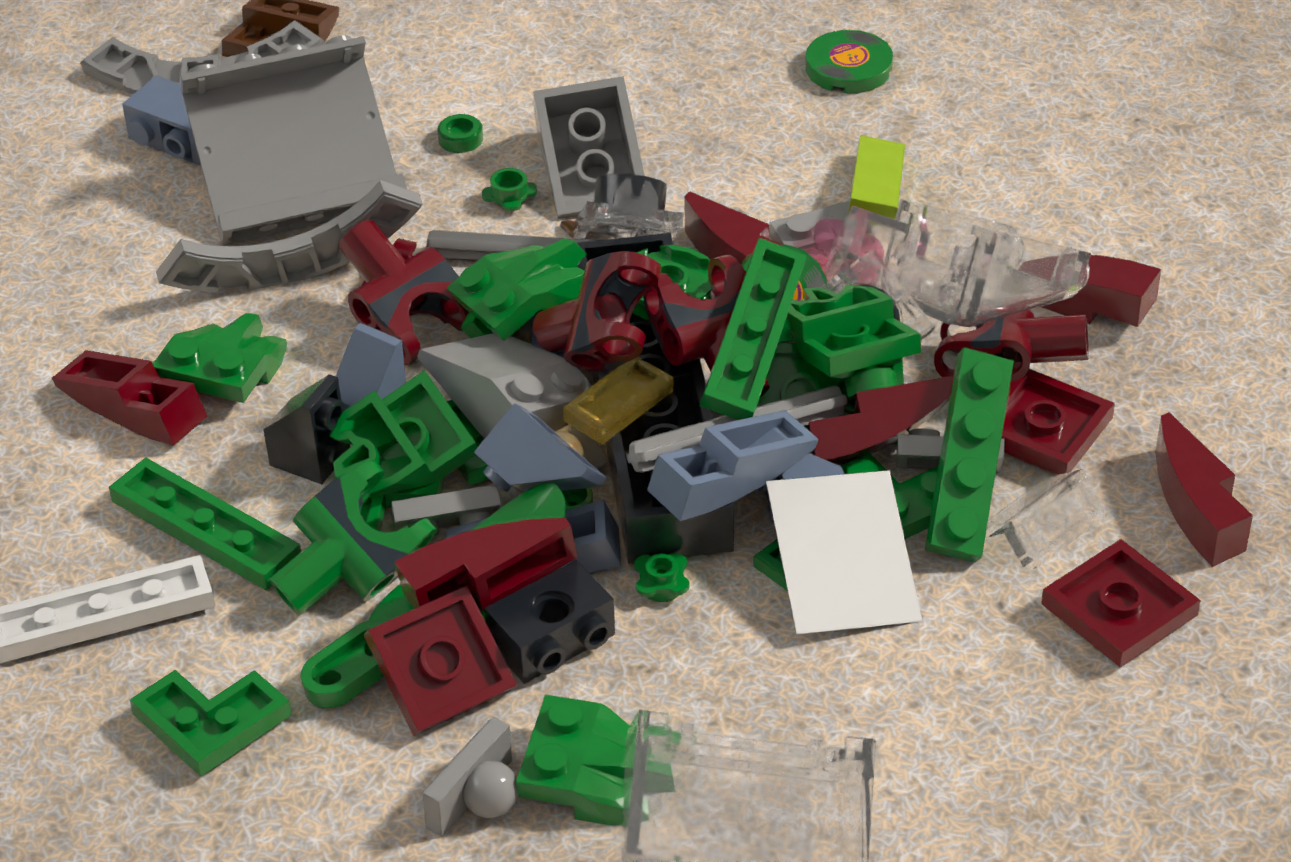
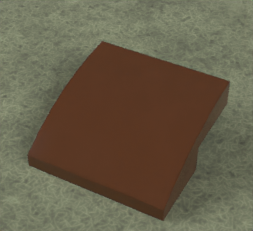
[221,0,339,57]

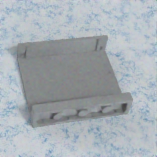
[181,35,407,246]

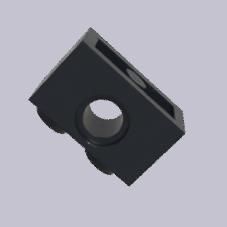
[484,560,615,684]

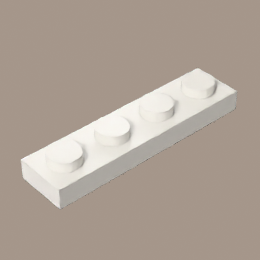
[0,555,215,663]

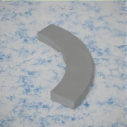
[80,21,325,94]
[156,180,423,292]

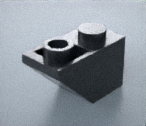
[263,374,350,485]

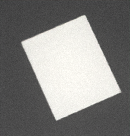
[766,471,922,634]

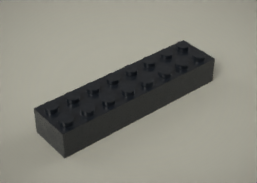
[577,233,734,564]

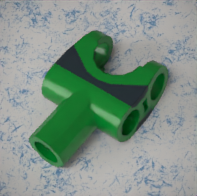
[268,460,437,616]

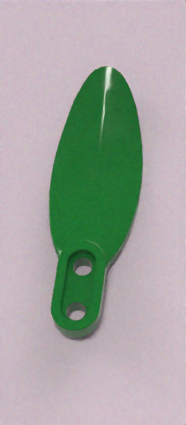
[300,483,566,708]

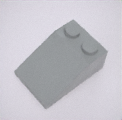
[533,76,645,218]
[417,333,600,439]

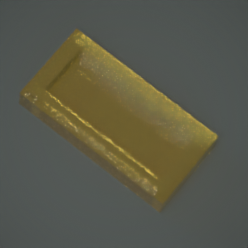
[563,357,673,445]

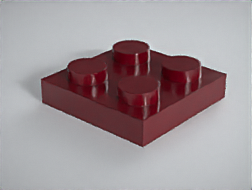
[1001,368,1115,478]
[1041,539,1201,667]
[364,586,517,736]

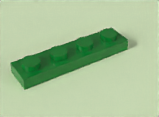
[699,238,807,420]
[925,348,1014,562]
[109,457,301,591]

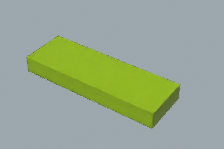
[848,135,905,223]

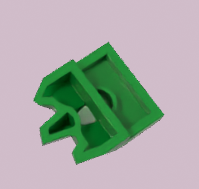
[447,238,586,341]
[785,284,921,378]
[153,313,288,403]
[330,370,478,497]
[516,694,674,826]

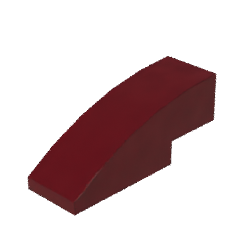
[684,191,783,276]
[1001,254,1161,327]
[52,350,208,445]
[806,376,954,465]
[1155,412,1253,567]
[394,518,578,611]

